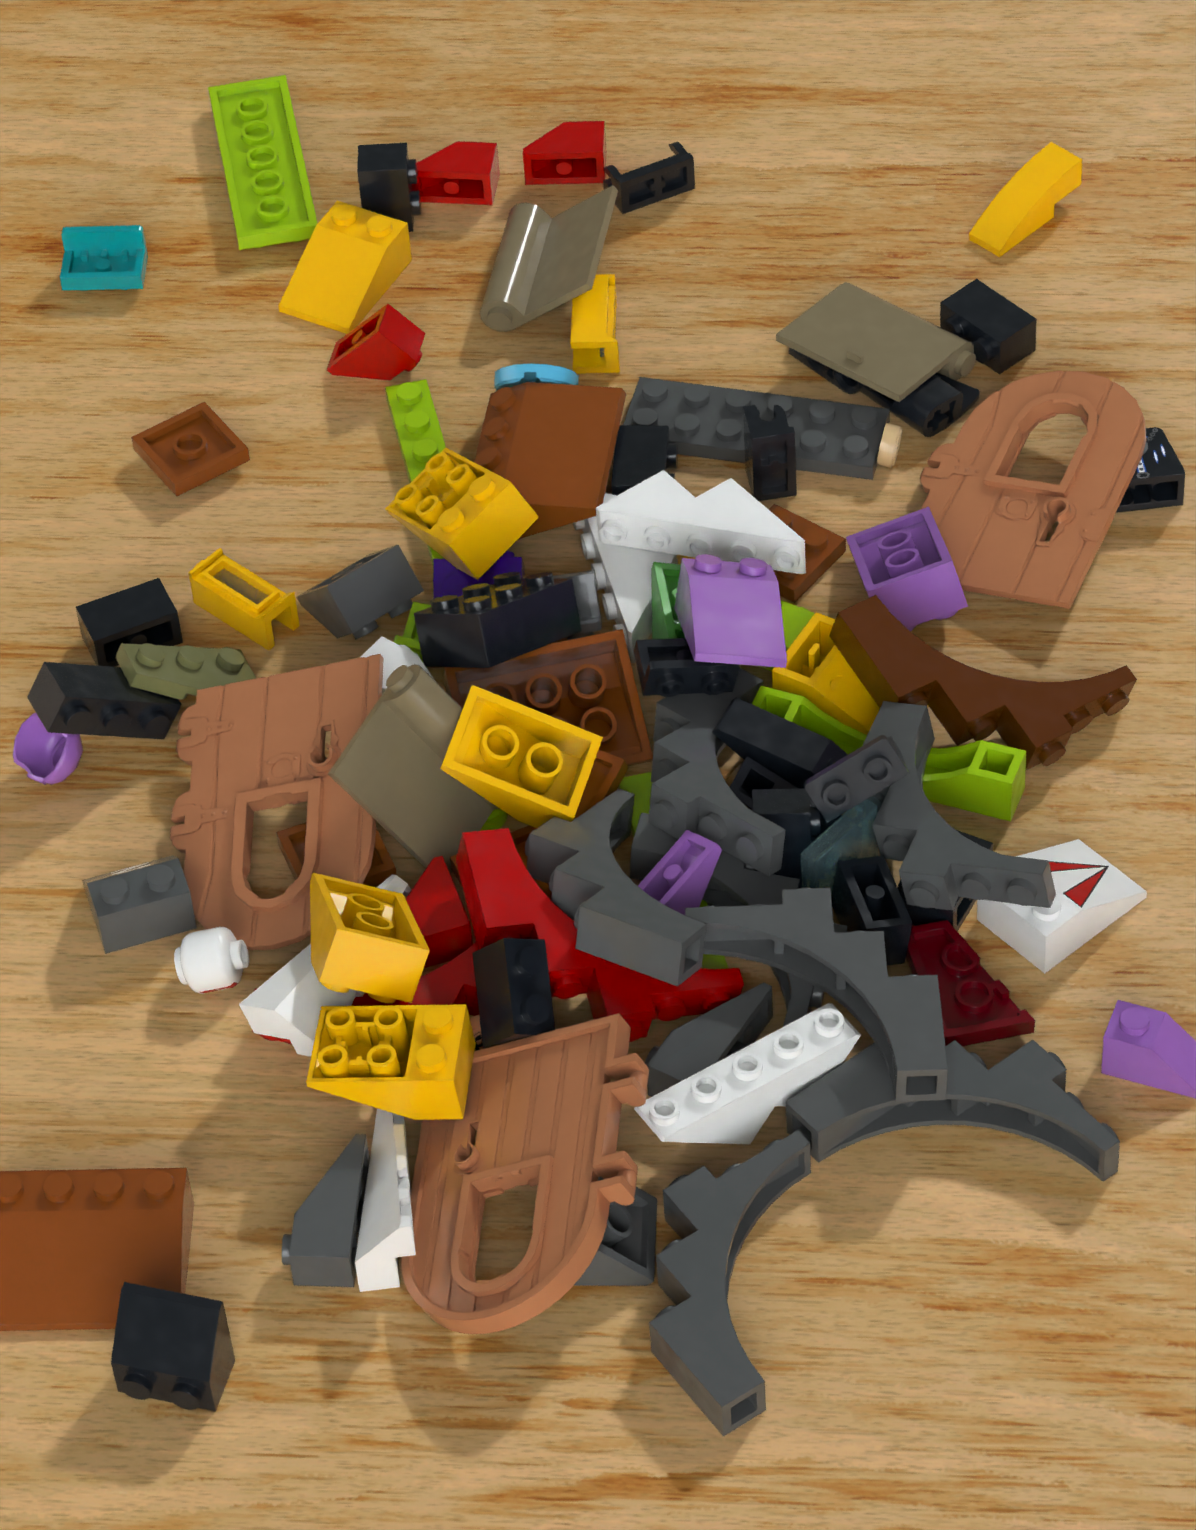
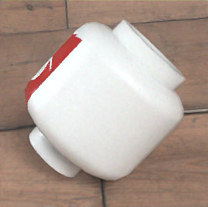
[174,927,249,994]

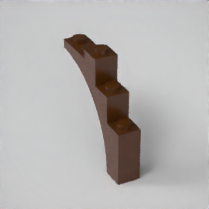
[829,595,1137,770]

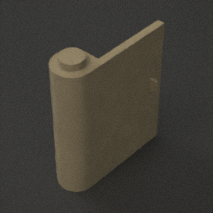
[480,185,618,332]
[776,282,976,402]
[328,664,500,875]

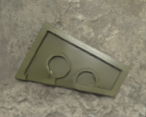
[115,643,256,700]

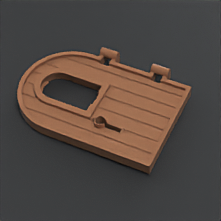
[401,1013,649,1334]

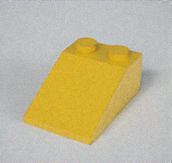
[278,200,412,334]
[440,685,603,828]
[310,873,430,1003]

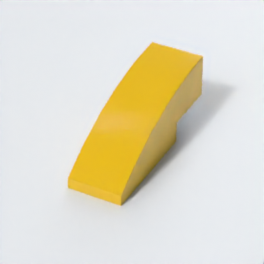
[969,142,1082,257]

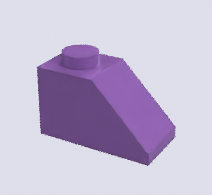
[1101,1000,1196,1099]

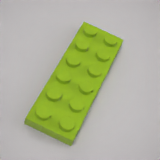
[208,75,317,250]

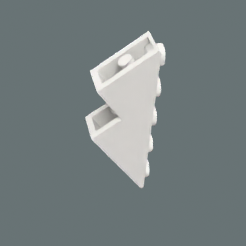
[596,470,806,575]
[573,493,678,663]
[634,1003,861,1144]

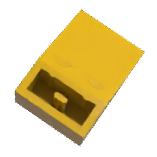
[385,447,539,580]
[772,612,929,735]
[306,1004,476,1120]

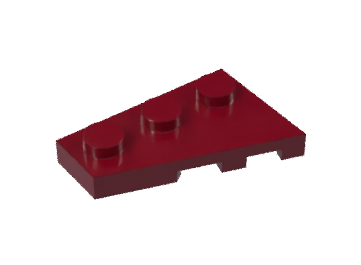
[906,920,1035,1046]

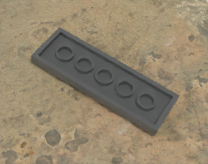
[623,377,890,480]

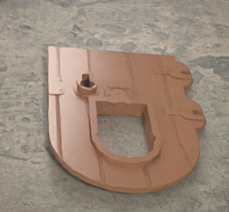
[920,371,1147,609]
[170,654,384,951]

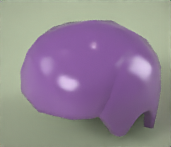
[13,712,83,785]

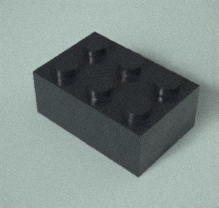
[414,572,582,668]

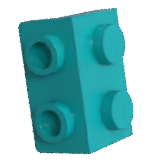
[60,225,148,291]

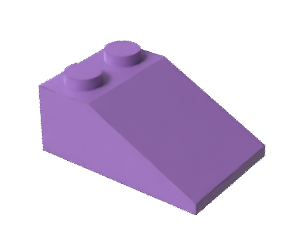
[846,507,968,631]
[674,554,787,668]

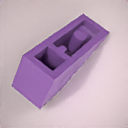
[638,830,722,915]

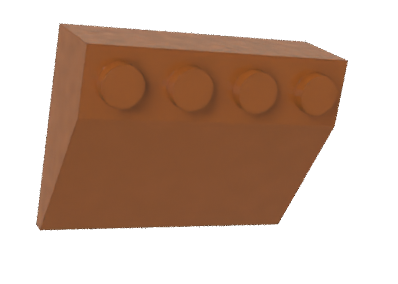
[474,382,626,539]
[443,629,653,766]
[0,1168,194,1331]

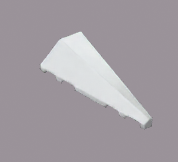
[239,874,411,1057]
[355,1108,416,1292]

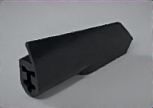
[789,348,980,437]

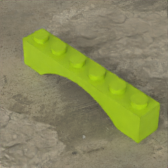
[752,685,1026,822]

